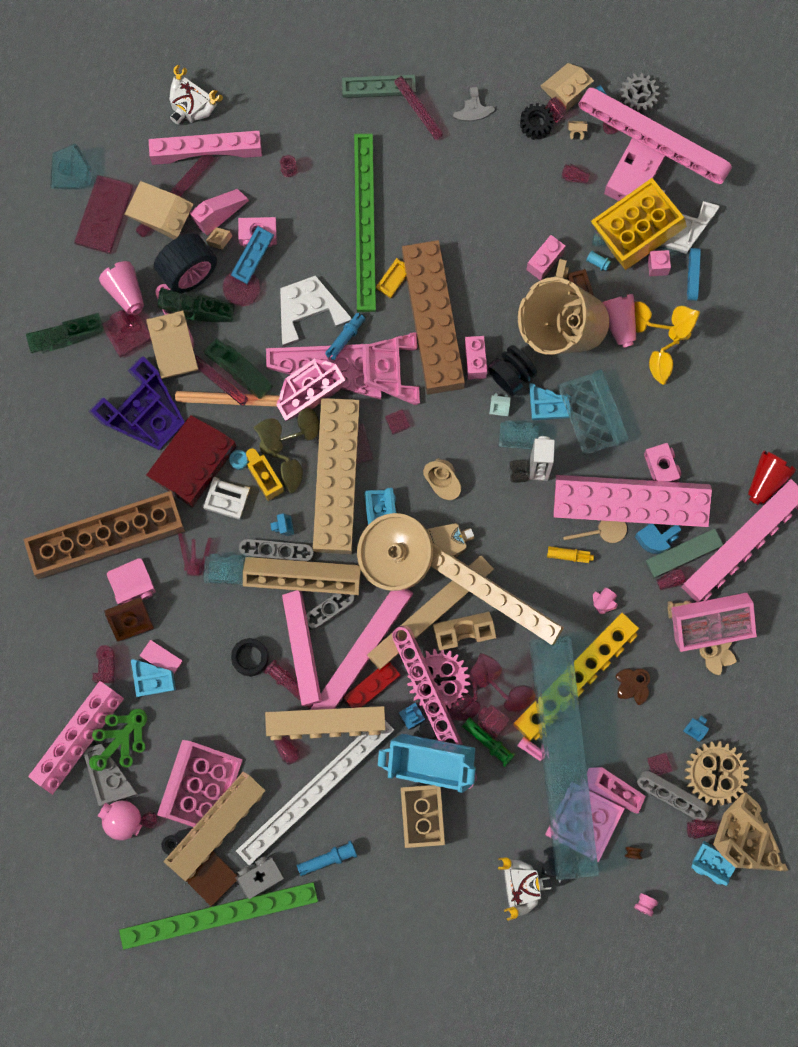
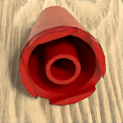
[748,450,797,506]

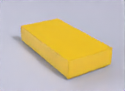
[375,258,406,298]

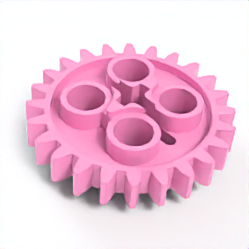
[407,649,471,712]

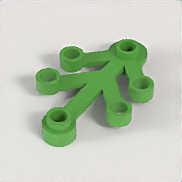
[89,709,147,771]

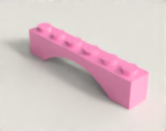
[149,131,262,165]

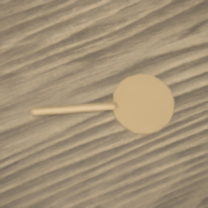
[563,520,627,543]

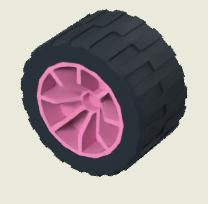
[154,233,217,294]

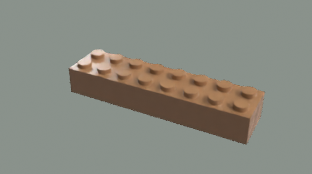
[402,240,465,395]
[23,491,185,579]

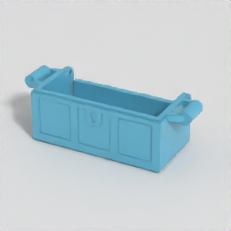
[378,734,476,793]

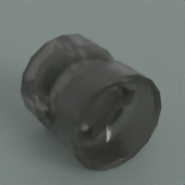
[509,460,530,483]

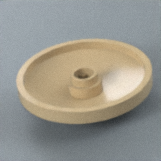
[357,513,433,591]

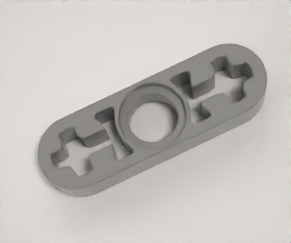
[306,593,354,629]

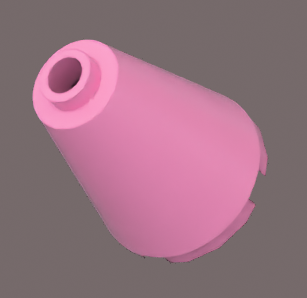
[99,261,144,315]
[602,294,636,348]

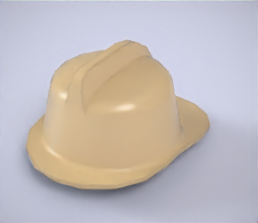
[423,458,461,500]

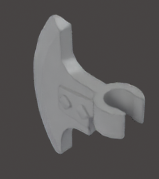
[453,87,495,121]

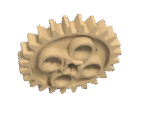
[684,741,749,806]

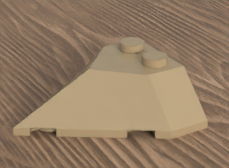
[713,792,788,871]

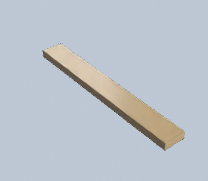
[367,556,494,670]

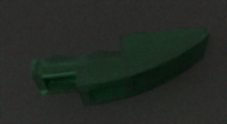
[158,288,234,322]
[25,313,104,354]
[204,338,273,399]

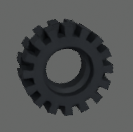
[520,103,554,140]

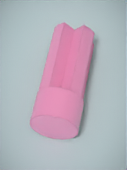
[518,737,546,761]

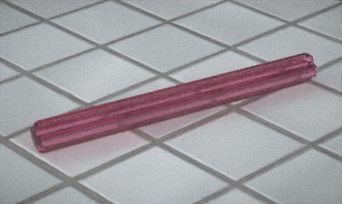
[136,155,214,237]

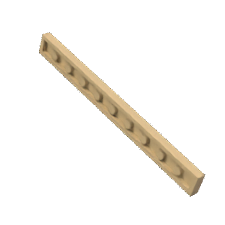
[431,543,564,645]

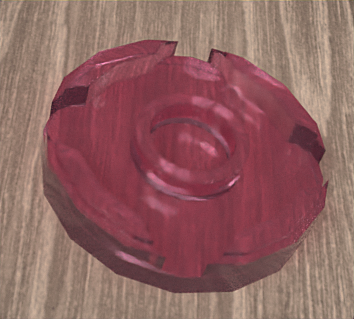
[223,272,260,307]

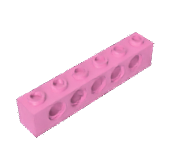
[28,681,124,795]

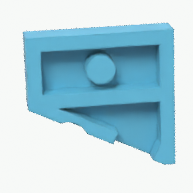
[529,383,570,420]
[131,659,176,697]

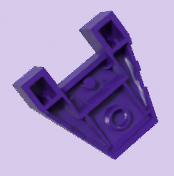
[88,356,185,450]

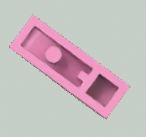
[190,189,249,236]
[582,767,646,814]

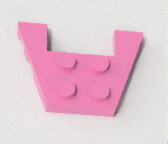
[362,332,420,405]

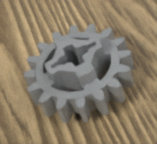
[619,73,660,113]

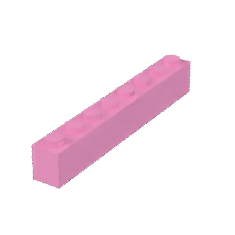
[681,479,798,602]

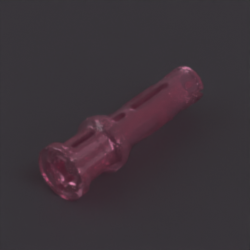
[264,660,314,709]

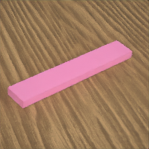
[282,590,322,707]

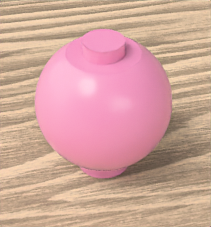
[98,800,143,840]

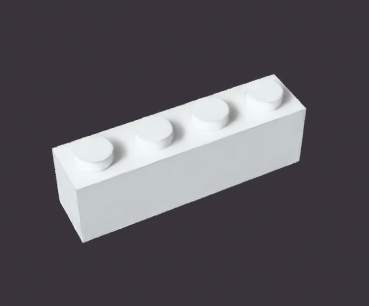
[529,436,554,481]

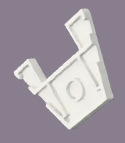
[660,190,719,254]
[280,276,351,347]

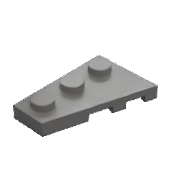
[83,744,138,807]

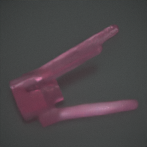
[178,533,212,576]

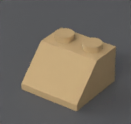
[541,63,594,112]

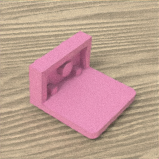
[107,558,156,605]

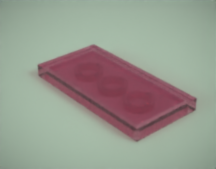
[74,175,133,254]

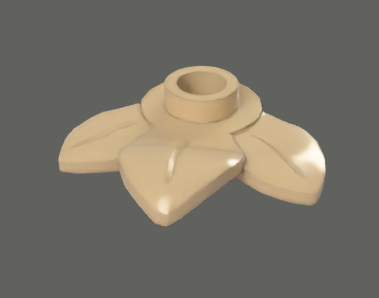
[699,642,737,675]

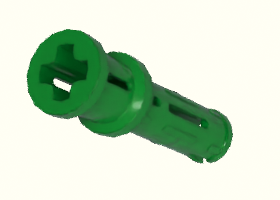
[462,717,516,767]

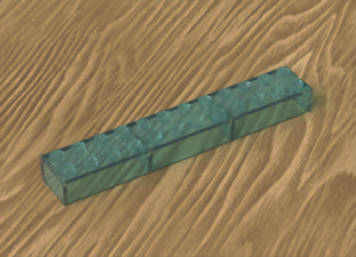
[529,636,599,880]

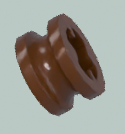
[624,847,643,860]

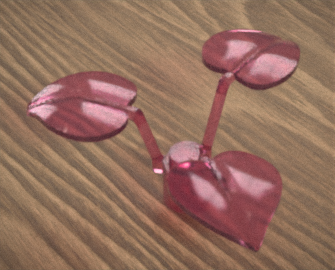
[449,653,536,721]

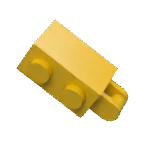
[246,448,284,501]

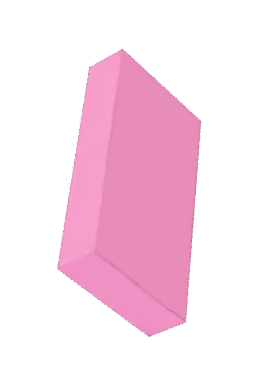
[140,640,183,674]

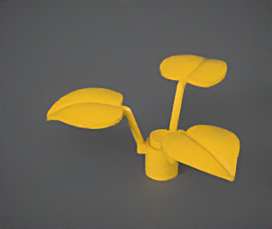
[635,301,700,385]

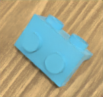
[364,488,397,525]
[691,841,735,886]

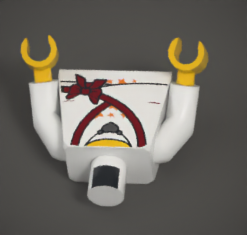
[169,65,223,125]
[498,857,551,921]

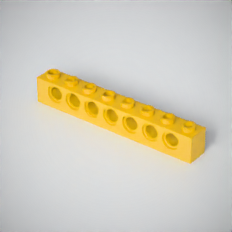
[513,613,639,741]

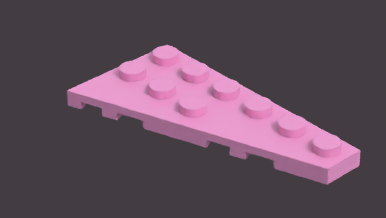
[266,344,381,400]

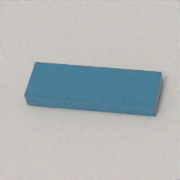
[231,226,274,285]

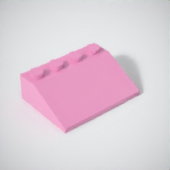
[157,740,243,827]

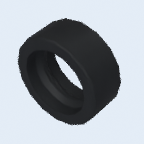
[231,638,269,677]

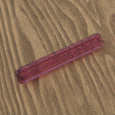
[394,76,443,140]
[195,355,248,406]

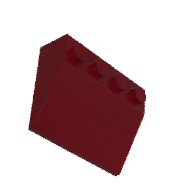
[146,415,237,508]

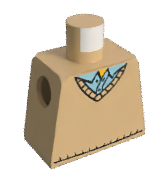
[427,523,475,558]

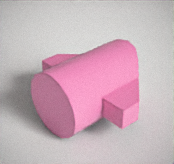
[593,588,618,614]

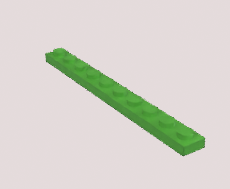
[354,134,376,312]
[119,882,318,950]

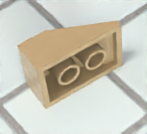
[124,181,193,239]
[146,311,198,379]

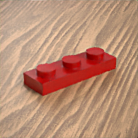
[343,662,401,708]

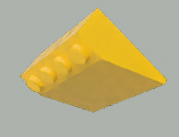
[591,178,687,270]

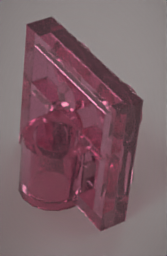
[101,310,151,358]

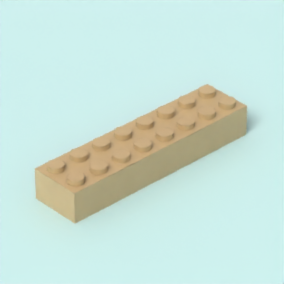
[313,398,360,554]

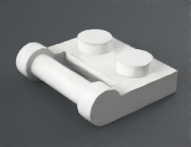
[203,477,251,520]

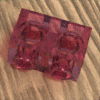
[477,705,509,738]

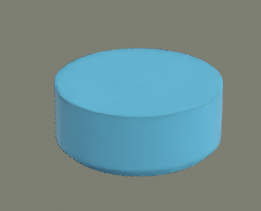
[229,450,249,470]

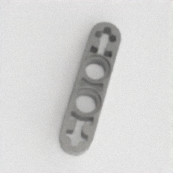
[239,539,314,562]
[637,771,710,821]

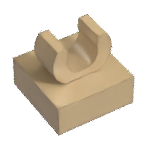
[568,121,588,140]

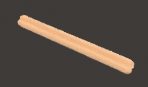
[175,391,280,407]

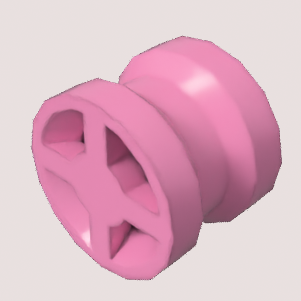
[634,893,658,917]

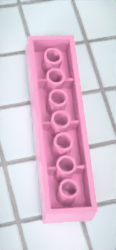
[553,475,712,527]

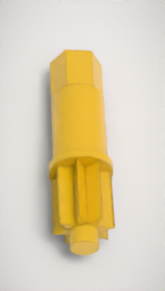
[547,546,594,563]

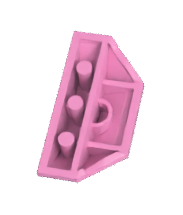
[276,358,346,421]

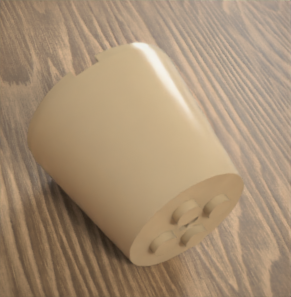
[518,277,609,355]

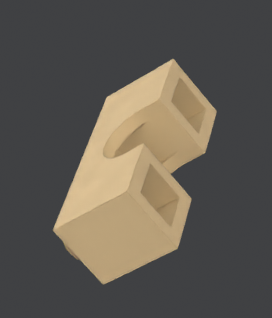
[433,612,496,651]

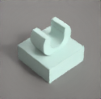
[489,393,511,416]

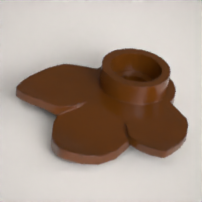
[615,669,650,705]

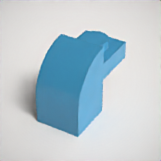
[635,524,681,554]

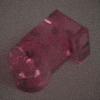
[92,645,115,683]

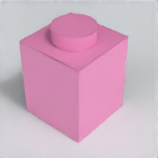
[648,250,671,276]

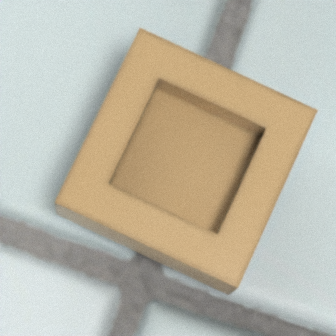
[206,227,232,250]
[555,259,569,278]

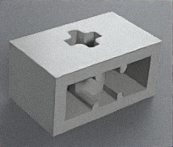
[235,856,284,899]

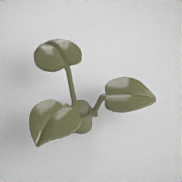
[254,408,319,494]

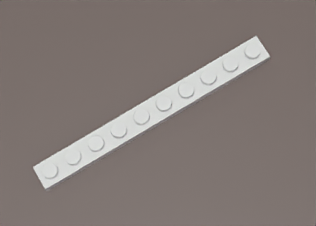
[236,720,394,866]

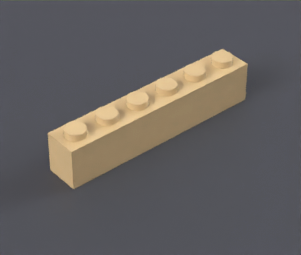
[243,557,361,595]
[265,706,385,740]
[163,772,265,881]

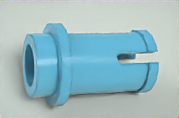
[586,251,612,271]

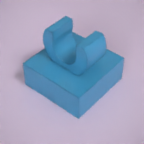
[270,513,294,536]
[399,703,425,730]
[683,716,709,742]

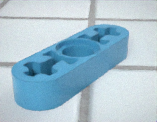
[687,248,700,301]

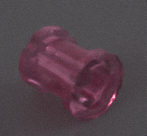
[280,155,297,177]

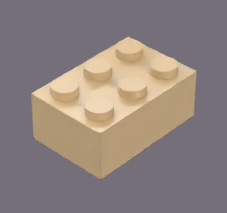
[400,785,445,848]

